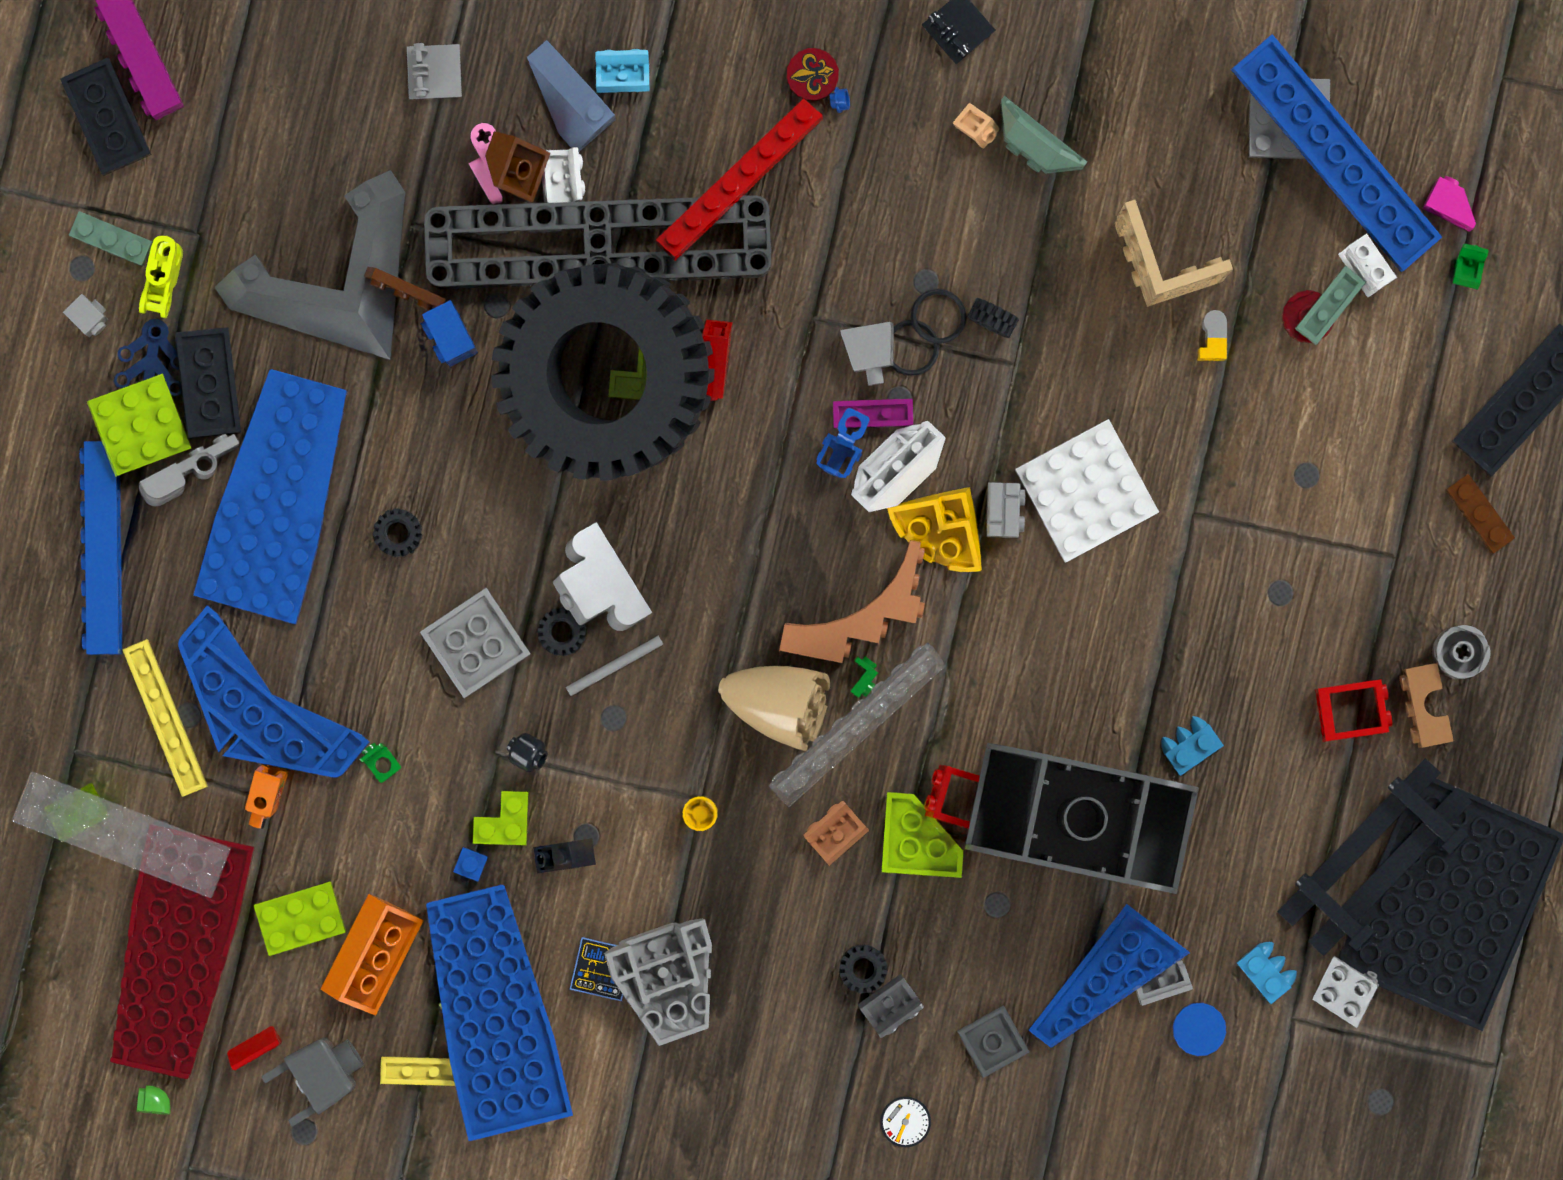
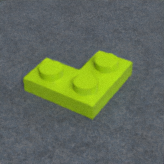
[608,347,647,400]
[473,791,529,845]

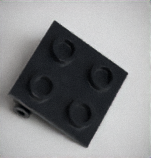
[922,0,996,64]

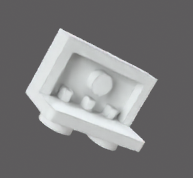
[542,147,585,203]

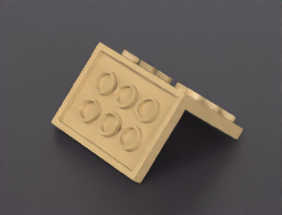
[1114,200,1233,307]

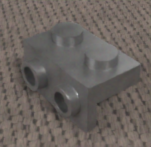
[858,974,924,1038]

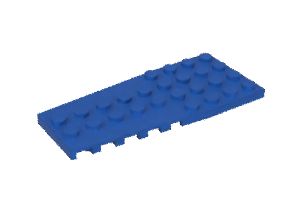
[193,369,348,624]
[426,885,573,1141]

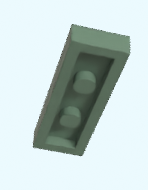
[69,211,153,267]
[1295,266,1366,345]

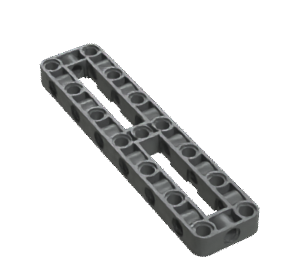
[424,195,771,289]

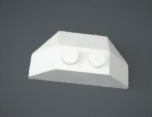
[851,421,945,512]

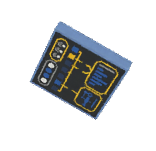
[570,937,623,1001]

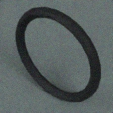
[911,289,966,344]
[891,320,940,376]

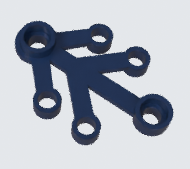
[113,319,182,396]

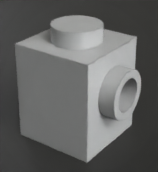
[63,294,108,337]

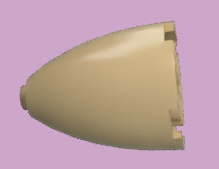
[718,666,830,751]

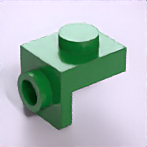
[1452,244,1489,290]
[850,656,878,698]

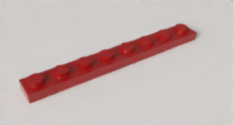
[656,98,823,261]

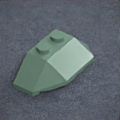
[1000,96,1087,174]

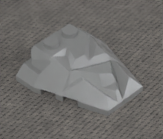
[604,918,712,1046]

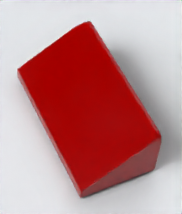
[227,1026,282,1070]

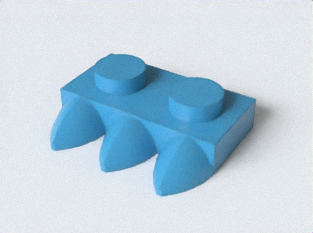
[1161,716,1224,776]
[1236,942,1297,1004]

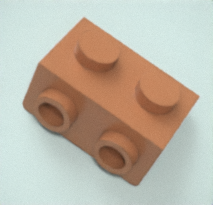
[803,801,869,866]

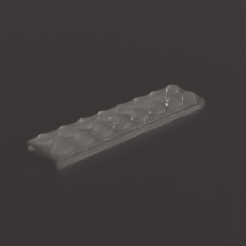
[769,642,946,808]
[12,771,231,898]

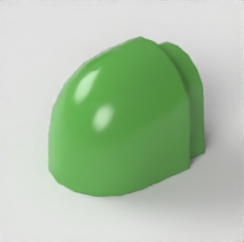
[136,1085,171,1114]

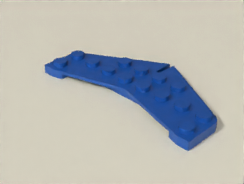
[178,605,370,777]

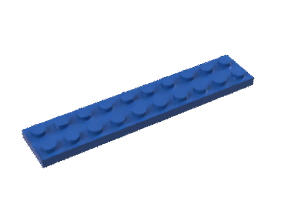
[1231,34,1442,272]

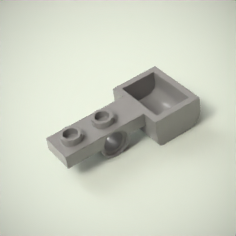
[139,434,239,506]

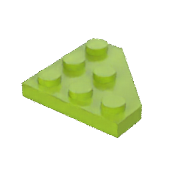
[882,792,963,878]

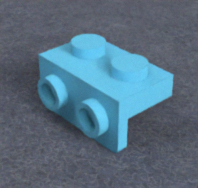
[595,49,650,93]

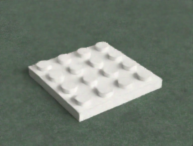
[1015,419,1159,563]

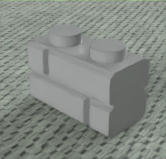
[986,483,1025,538]

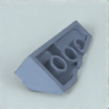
[527,40,616,152]

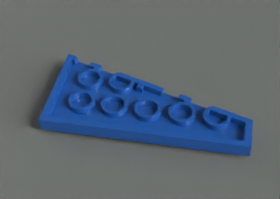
[1029,904,1190,1048]

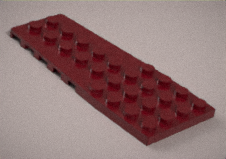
[110,824,255,1079]

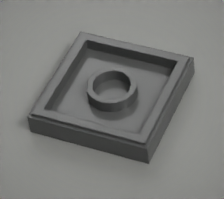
[957,1005,1029,1078]

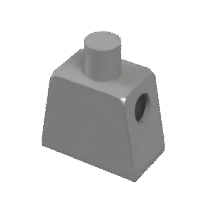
[840,322,894,386]

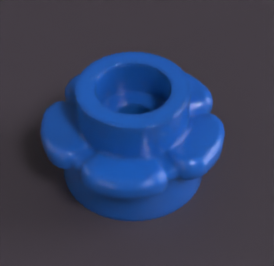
[830,87,850,113]

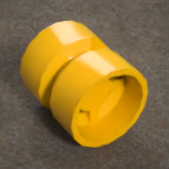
[683,796,718,831]

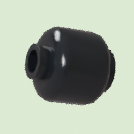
[507,733,548,772]

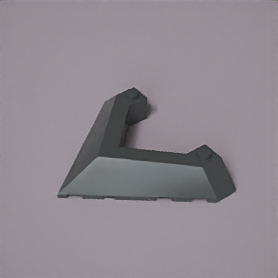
[215,170,406,360]

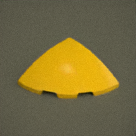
[887,487,982,572]

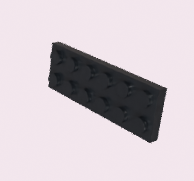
[1452,323,1563,477]

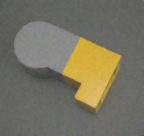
[1198,310,1227,361]

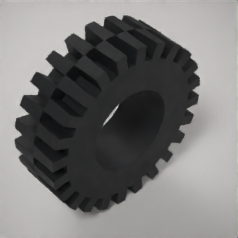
[491,263,715,481]

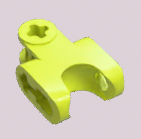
[139,236,183,318]

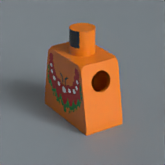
[245,764,289,829]

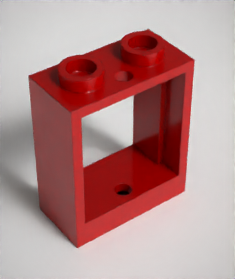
[1315,679,1392,742]
[924,765,980,829]

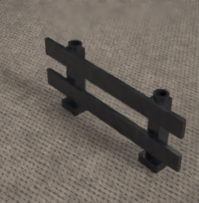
[1277,758,1473,956]

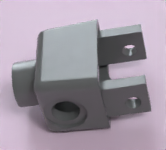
[261,1037,364,1127]

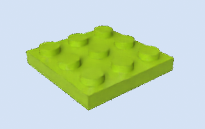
[87,374,191,477]

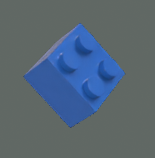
[421,300,478,367]

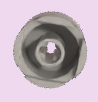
[1432,625,1490,679]

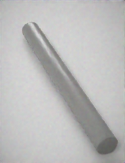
[566,635,664,696]

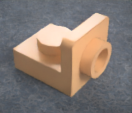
[953,103,999,149]

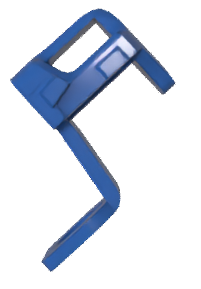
[816,408,870,478]

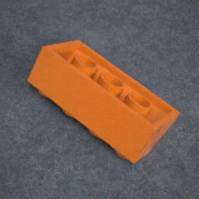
[320,894,424,1016]

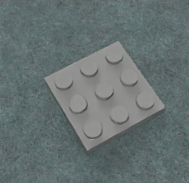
[1248,79,1330,159]
[420,588,531,698]

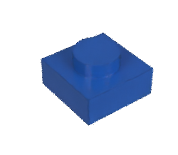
[453,847,488,882]

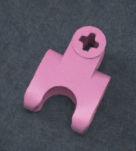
[468,123,502,205]

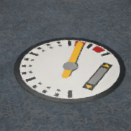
[880,1097,931,1147]

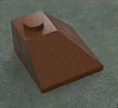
[485,131,551,203]

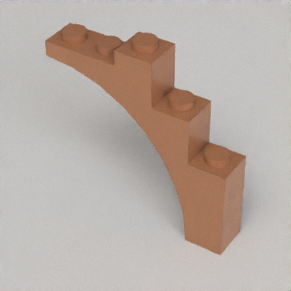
[779,540,925,663]

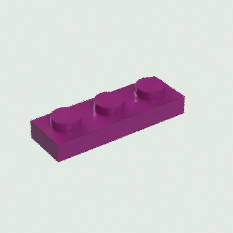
[833,399,913,429]

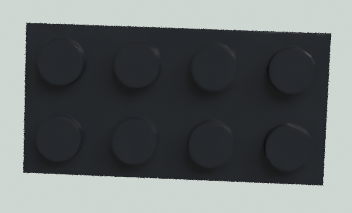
[60,57,152,176]
[175,327,241,439]

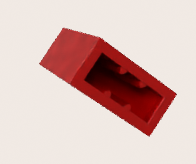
[702,319,733,401]

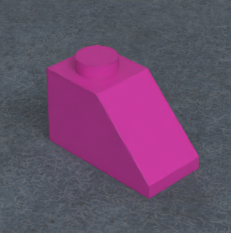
[1422,176,1476,232]

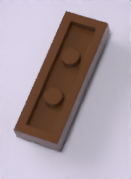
[364,267,446,311]
[1446,474,1515,554]

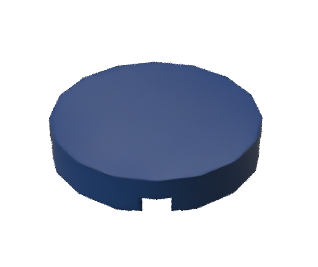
[1173,1003,1226,1056]

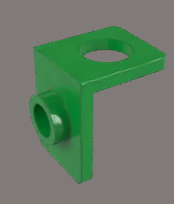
[359,742,401,783]

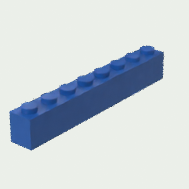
[80,441,123,655]

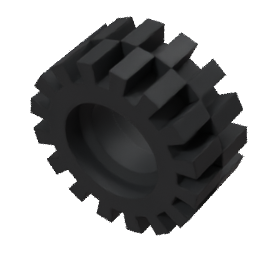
[967,298,1019,338]
[373,508,423,557]
[537,608,586,656]
[839,944,888,993]

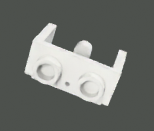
[1338,234,1397,297]

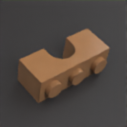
[1399,663,1453,748]

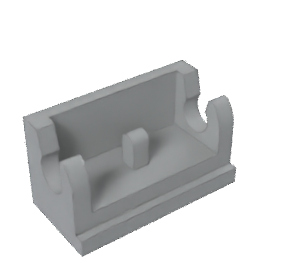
[1135,960,1193,1006]

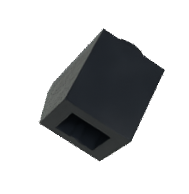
[533,838,596,873]

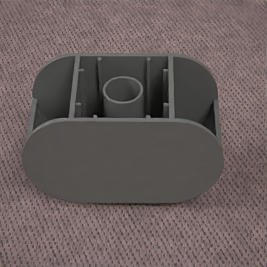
[965,743,1199,894]

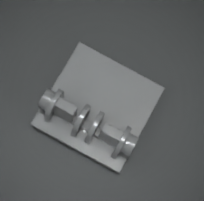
[407,43,462,99]
[1313,956,1379,1028]

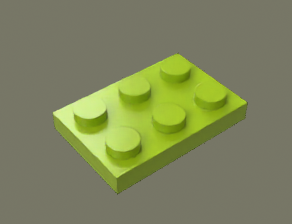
[254,882,346,956]

